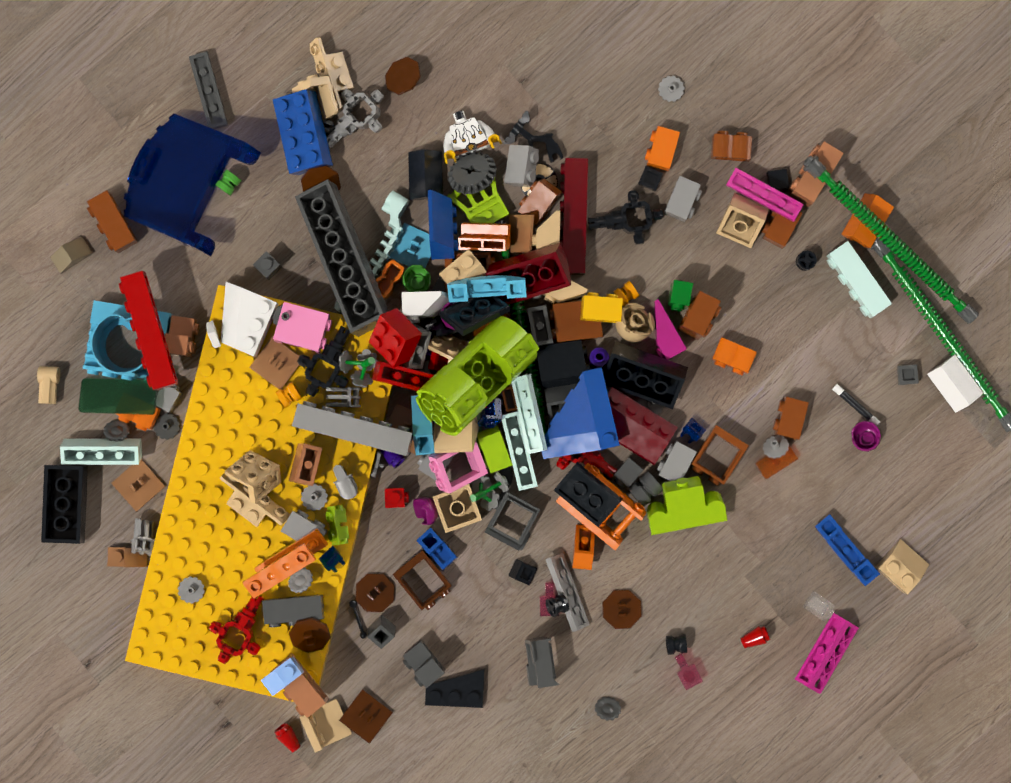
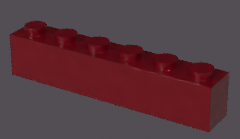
[560,158,588,275]

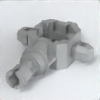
[327,89,384,148]

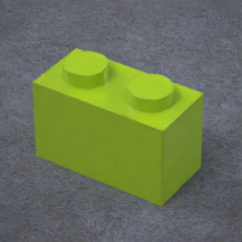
[476,425,512,473]

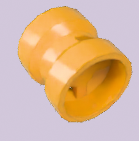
[613,281,639,307]
[275,382,302,408]

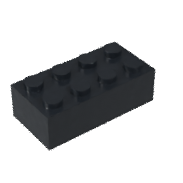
[603,341,688,409]
[41,465,88,544]

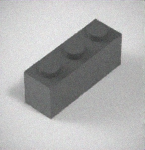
[262,594,325,627]

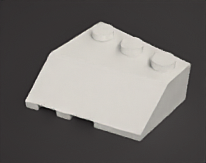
[221,282,279,358]
[402,291,449,323]

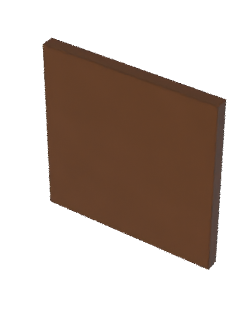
[339,689,393,744]

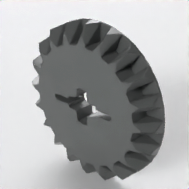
[448,151,497,194]

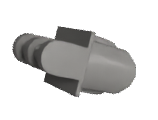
[326,387,361,407]
[333,465,358,499]
[130,518,155,556]

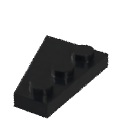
[425,669,484,708]

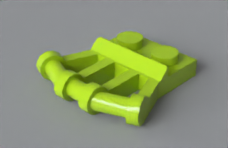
[447,178,510,223]

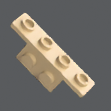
[310,37,354,113]
[220,473,290,527]

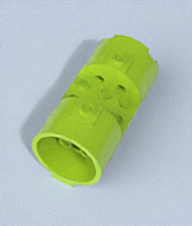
[416,316,539,436]

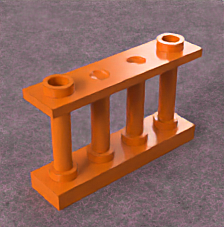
[556,463,647,550]
[242,528,328,599]

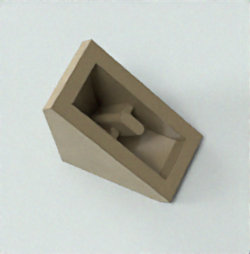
[50,237,93,274]

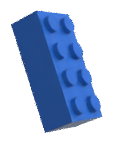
[273,89,333,175]

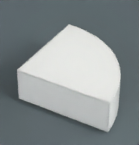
[206,321,221,348]

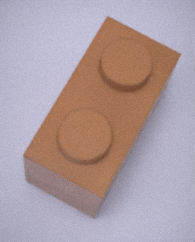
[289,443,322,486]

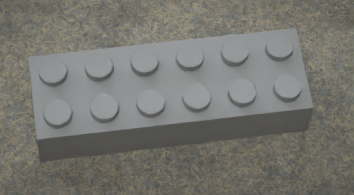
[292,401,413,456]

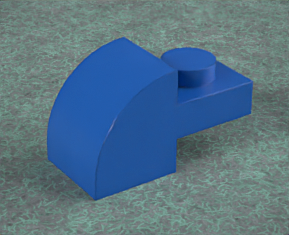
[416,528,458,570]

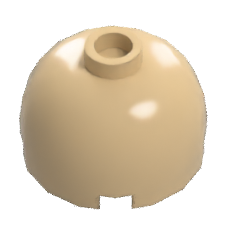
[616,303,655,342]

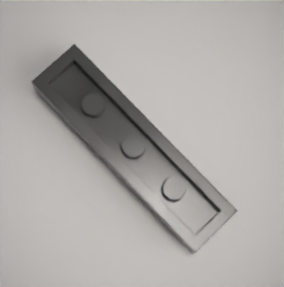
[189,51,228,130]

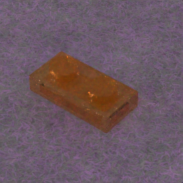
[755,445,798,480]

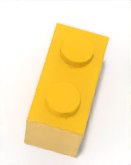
[580,292,623,323]

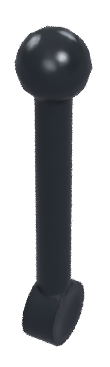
[349,600,367,639]

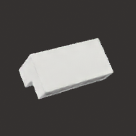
[927,355,984,413]

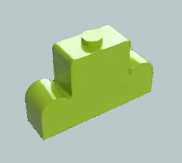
[646,476,727,535]

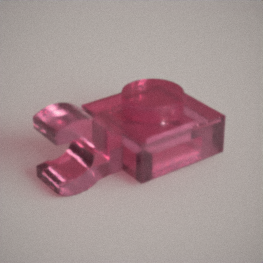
[540,583,559,616]
[675,654,703,690]

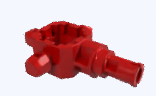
[556,451,618,479]
[209,595,264,664]

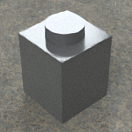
[253,251,282,280]
[613,458,643,488]
[367,615,396,649]

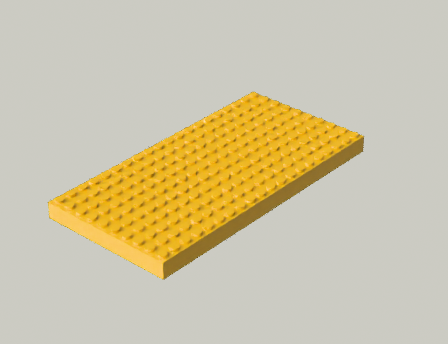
[125,285,393,702]

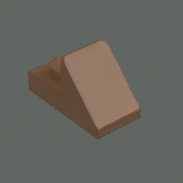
[107,547,147,567]

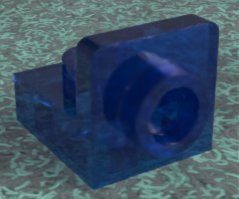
[478,398,502,428]

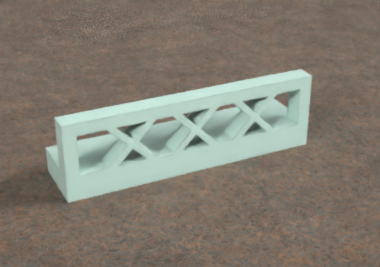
[512,374,547,454]

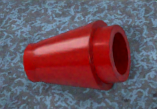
[740,626,771,648]
[274,723,301,752]

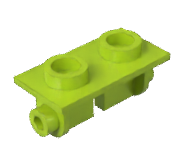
[326,505,349,545]

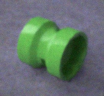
[215,169,242,196]

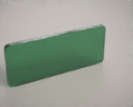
[78,378,158,415]

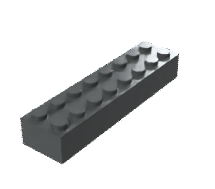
[295,179,389,337]

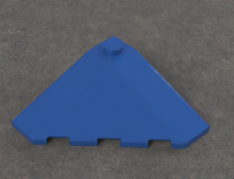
[541,367,620,459]

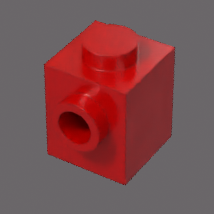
[385,488,409,508]

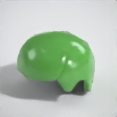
[402,265,431,292]

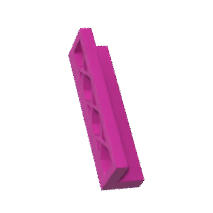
[726,168,804,222]
[795,613,859,694]

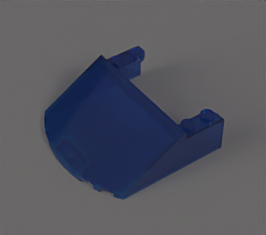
[124,114,261,256]

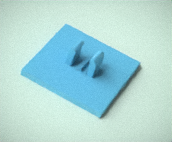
[389,223,431,268]

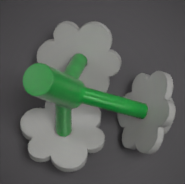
[338,349,378,388]
[470,472,509,511]

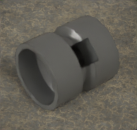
[627,471,663,507]

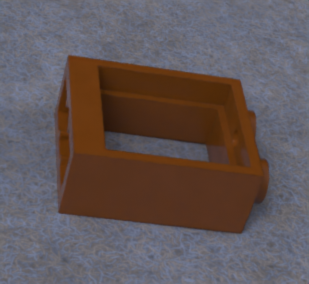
[392,550,452,611]

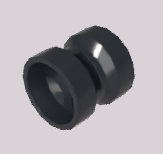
[666,634,687,655]

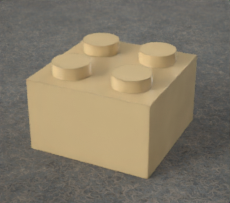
[433,484,482,533]

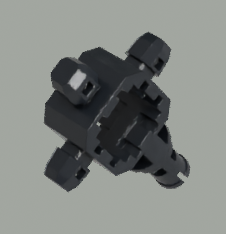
[588,190,663,245]
[297,326,350,397]

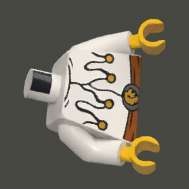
[443,110,502,164]

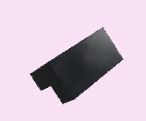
[408,149,443,200]

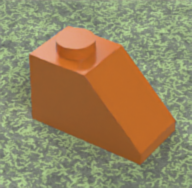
[572,524,595,570]

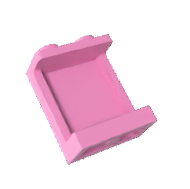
[273,302,332,353]

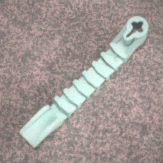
[334,190,410,313]

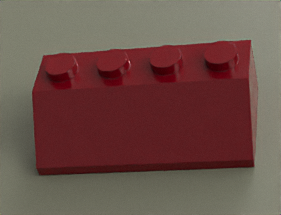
[485,242,571,305]
[608,387,678,465]

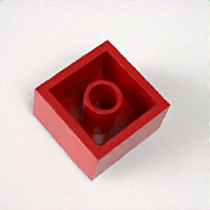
[369,308,422,368]

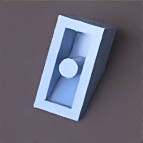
[261,656,305,696]

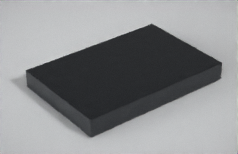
[440,296,510,336]
[554,462,622,527]

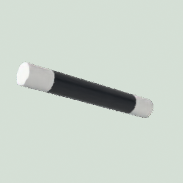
[832,384,880,426]

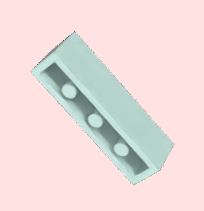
[827,241,892,318]
[501,411,538,491]
[60,438,142,465]

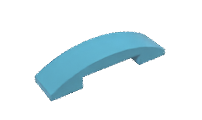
[447,275,527,303]

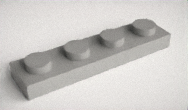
[545,553,590,632]

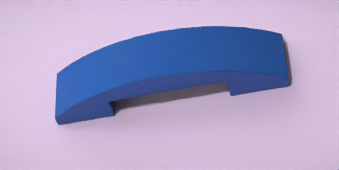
[815,514,880,586]

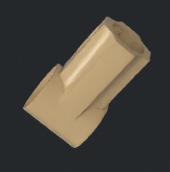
[37,366,60,404]

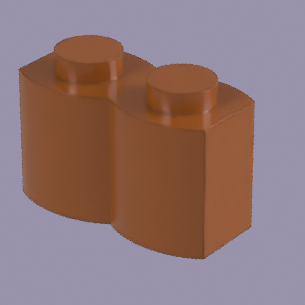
[711,131,752,162]

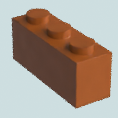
[87,190,138,253]

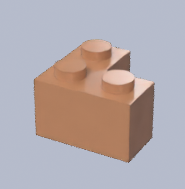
[165,315,199,358]

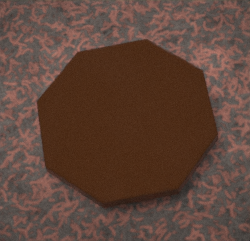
[385,57,421,95]
[301,165,341,192]
[356,573,394,612]
[602,590,641,629]
[289,617,331,653]

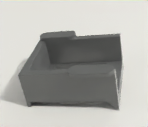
[485,491,540,551]
[525,637,560,688]

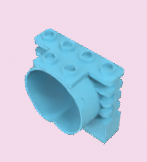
[83,300,173,384]

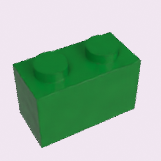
[667,280,693,312]

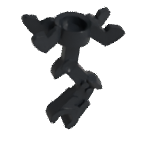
[503,111,563,163]

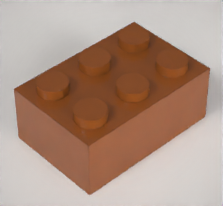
[677,291,722,340]

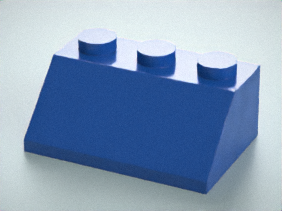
[428,190,458,260]

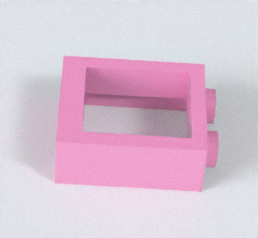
[428,441,488,494]

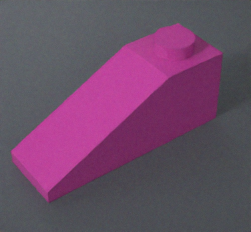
[654,299,687,360]

